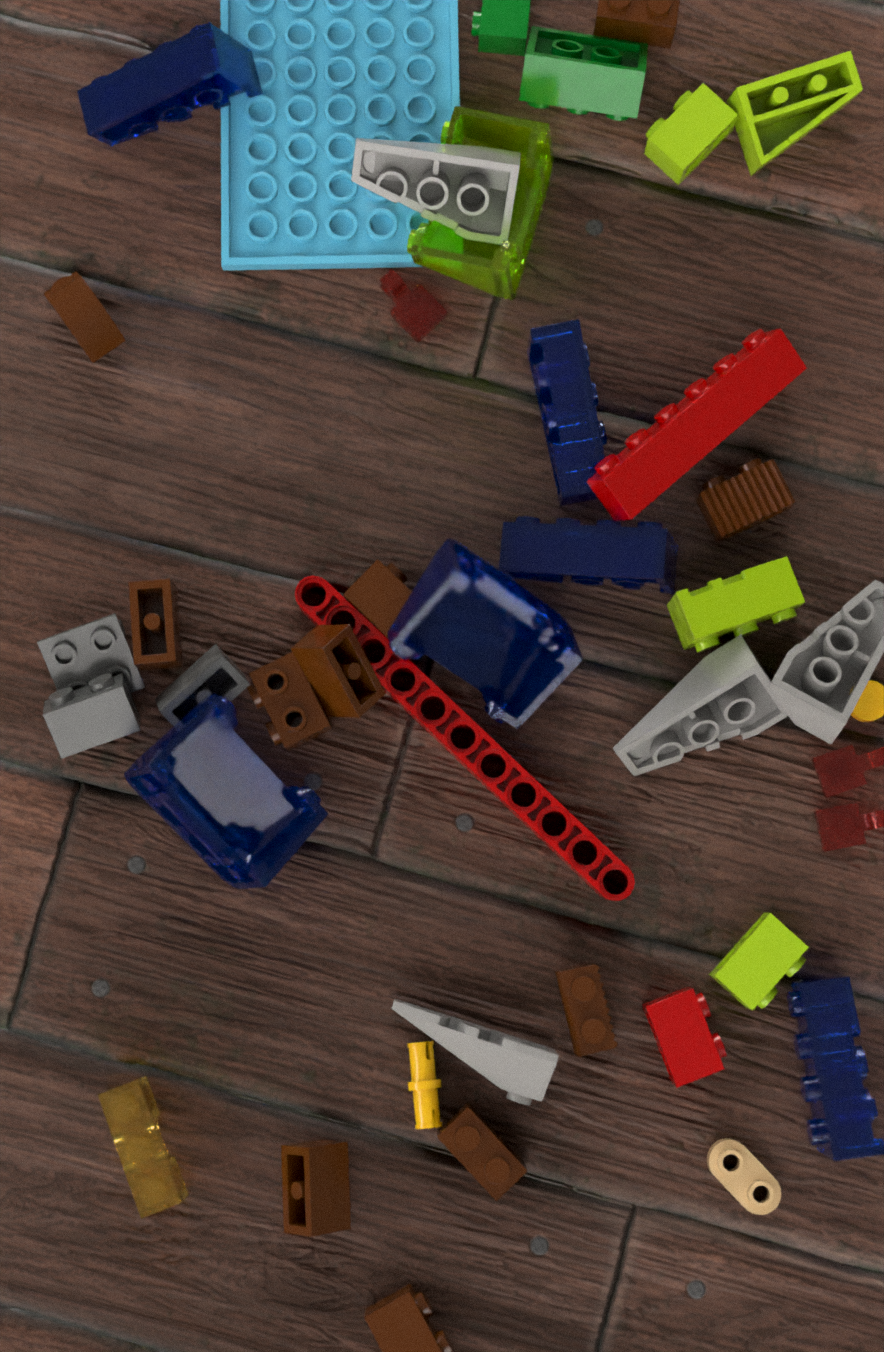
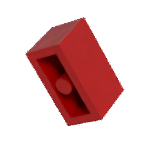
[642,987,727,1088]

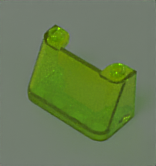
[407,106,554,300]

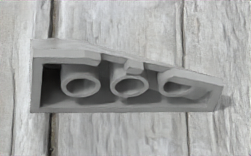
[351,138,521,246]
[769,579,884,744]
[613,634,788,776]
[391,999,559,1106]

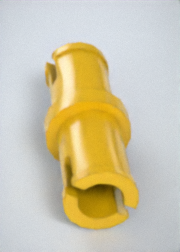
[407,1041,442,1129]

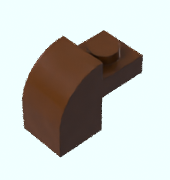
[43,271,126,363]

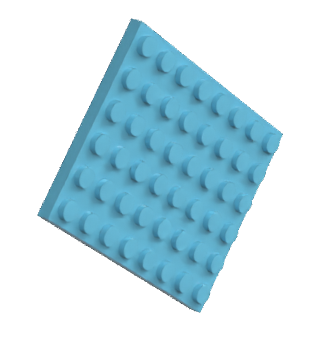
[220,0,463,271]

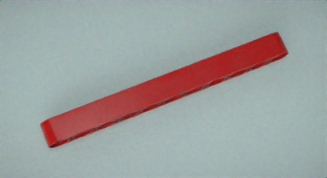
[295,575,635,901]

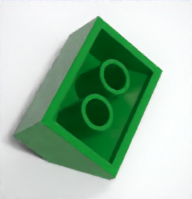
[519,26,648,121]

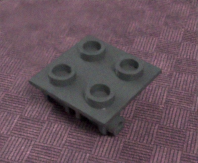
[37,613,145,693]

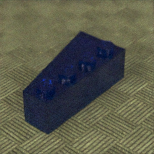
[77,22,263,146]
[527,319,607,506]
[499,516,678,594]
[787,975,884,1161]

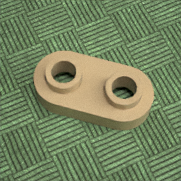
[707,1138,781,1215]

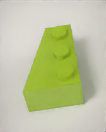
[727,51,863,176]
[667,556,805,653]

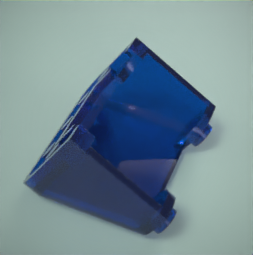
[388,538,583,730]
[124,694,329,889]

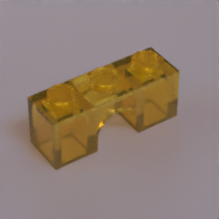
[98,1075,188,1218]

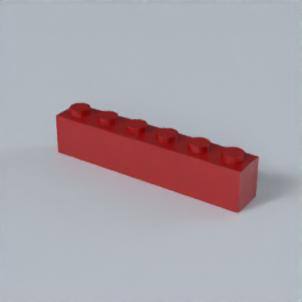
[586,328,807,521]

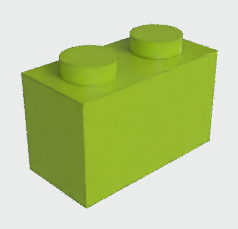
[644,83,738,185]
[709,913,809,1011]

